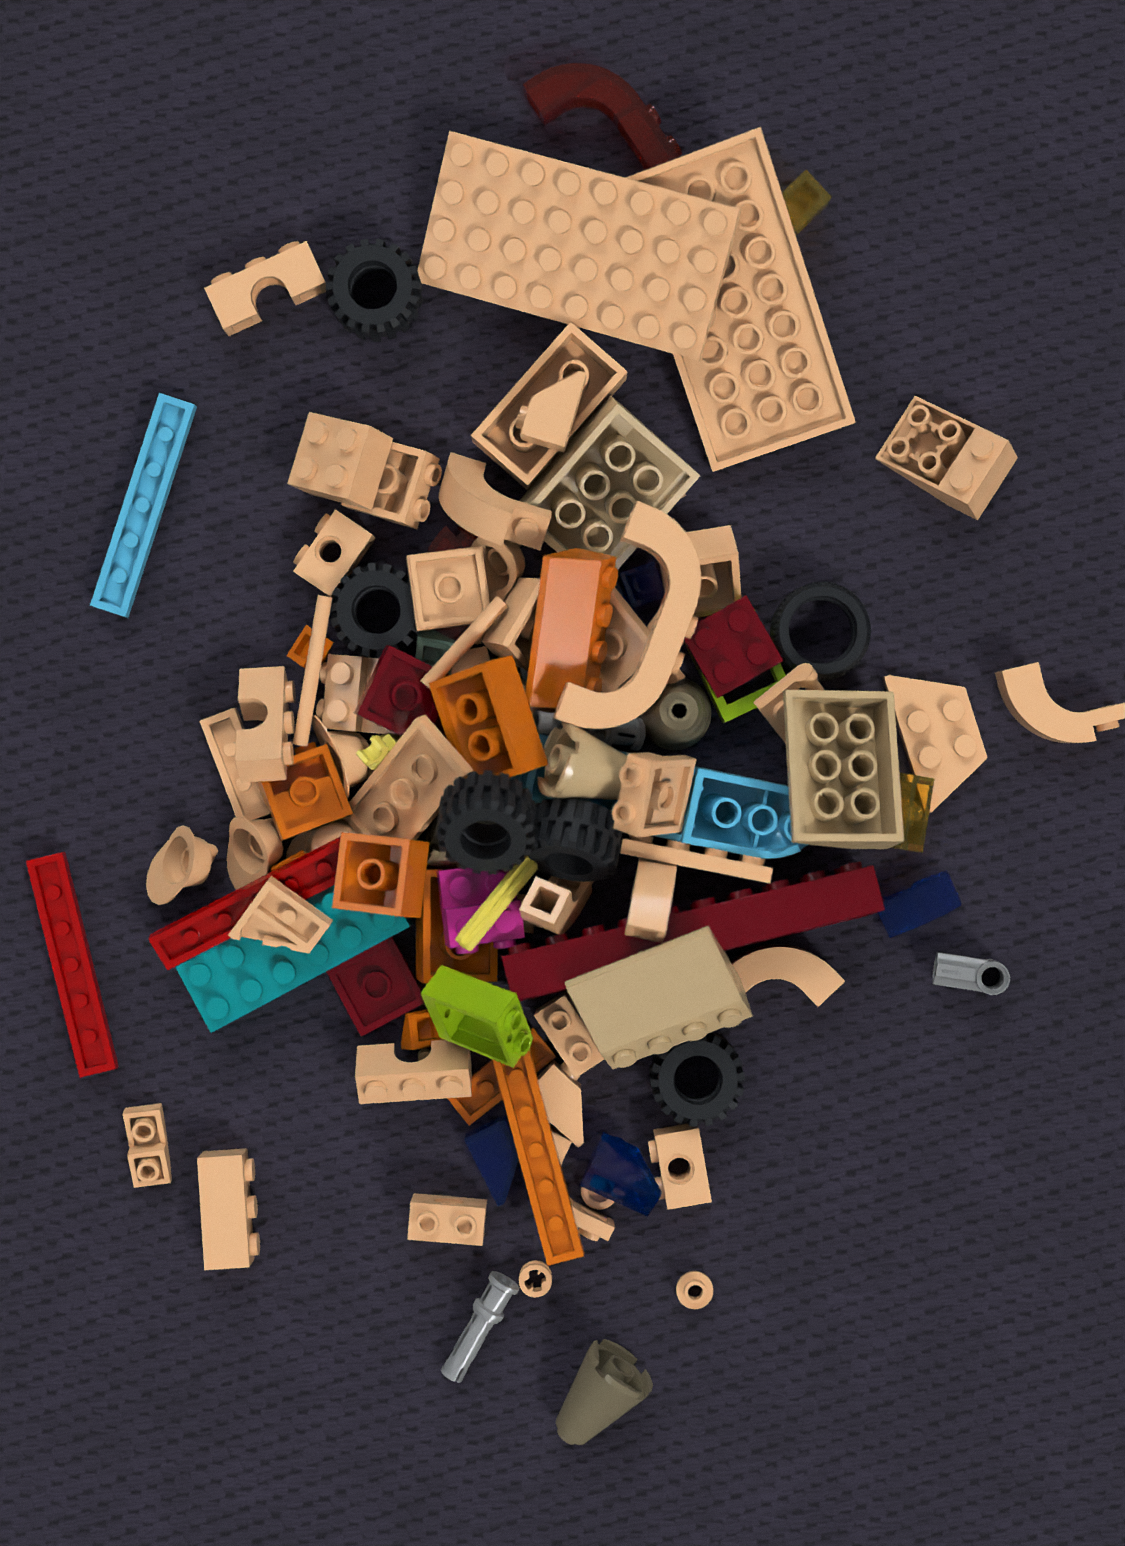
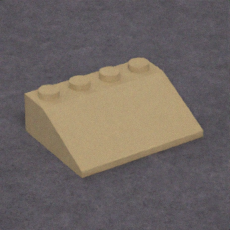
[519,395,700,570]
[783,690,904,849]
[565,926,752,1069]

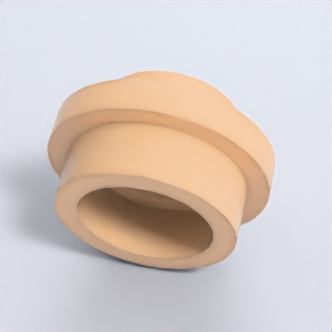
[676,1271,713,1309]

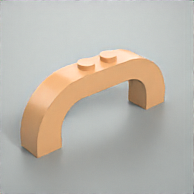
[553,501,701,729]

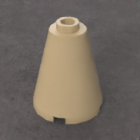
[538,722,627,800]

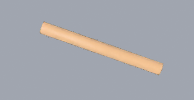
[293,595,332,746]

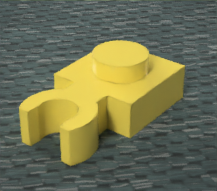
[356,733,401,770]

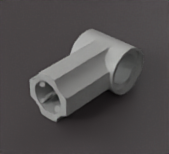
[932,952,1010,995]

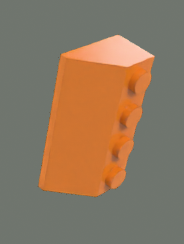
[525,548,618,708]

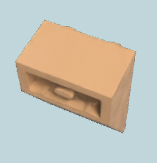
[875,396,1018,520]

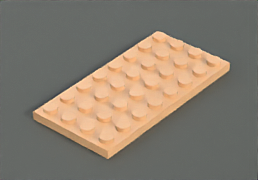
[626,127,856,472]
[417,131,742,361]

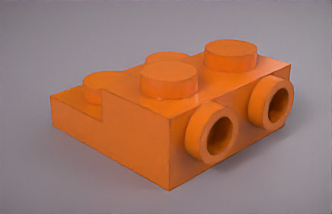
[257,742,353,841]

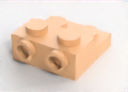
[341,442,442,529]
[316,654,396,734]
[612,752,696,837]

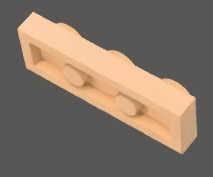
[200,708,271,821]

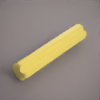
[456,855,538,951]

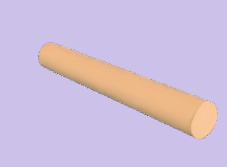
[421,596,508,689]

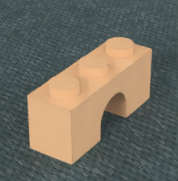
[204,241,326,336]
[235,666,296,783]
[355,1040,472,1104]

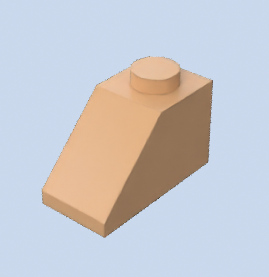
[516,371,586,453]
[538,1059,584,1148]

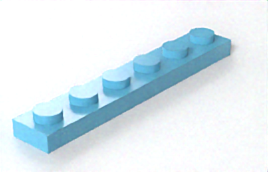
[90,393,197,618]

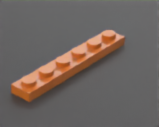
[492,1049,584,1266]

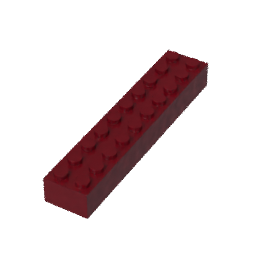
[502,861,885,1002]

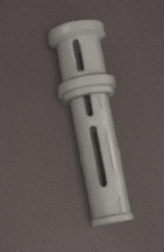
[533,710,646,751]
[441,1271,520,1383]

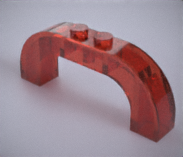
[523,63,682,170]

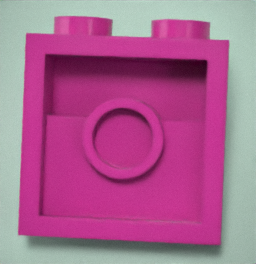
[436,865,525,954]

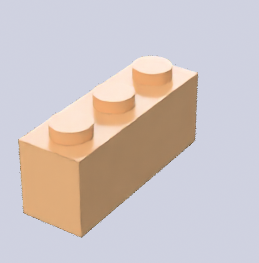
[197,1149,260,1270]

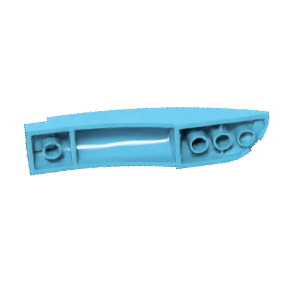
[509,734,809,858]

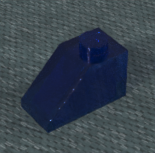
[464,1114,519,1206]
[580,1132,662,1217]

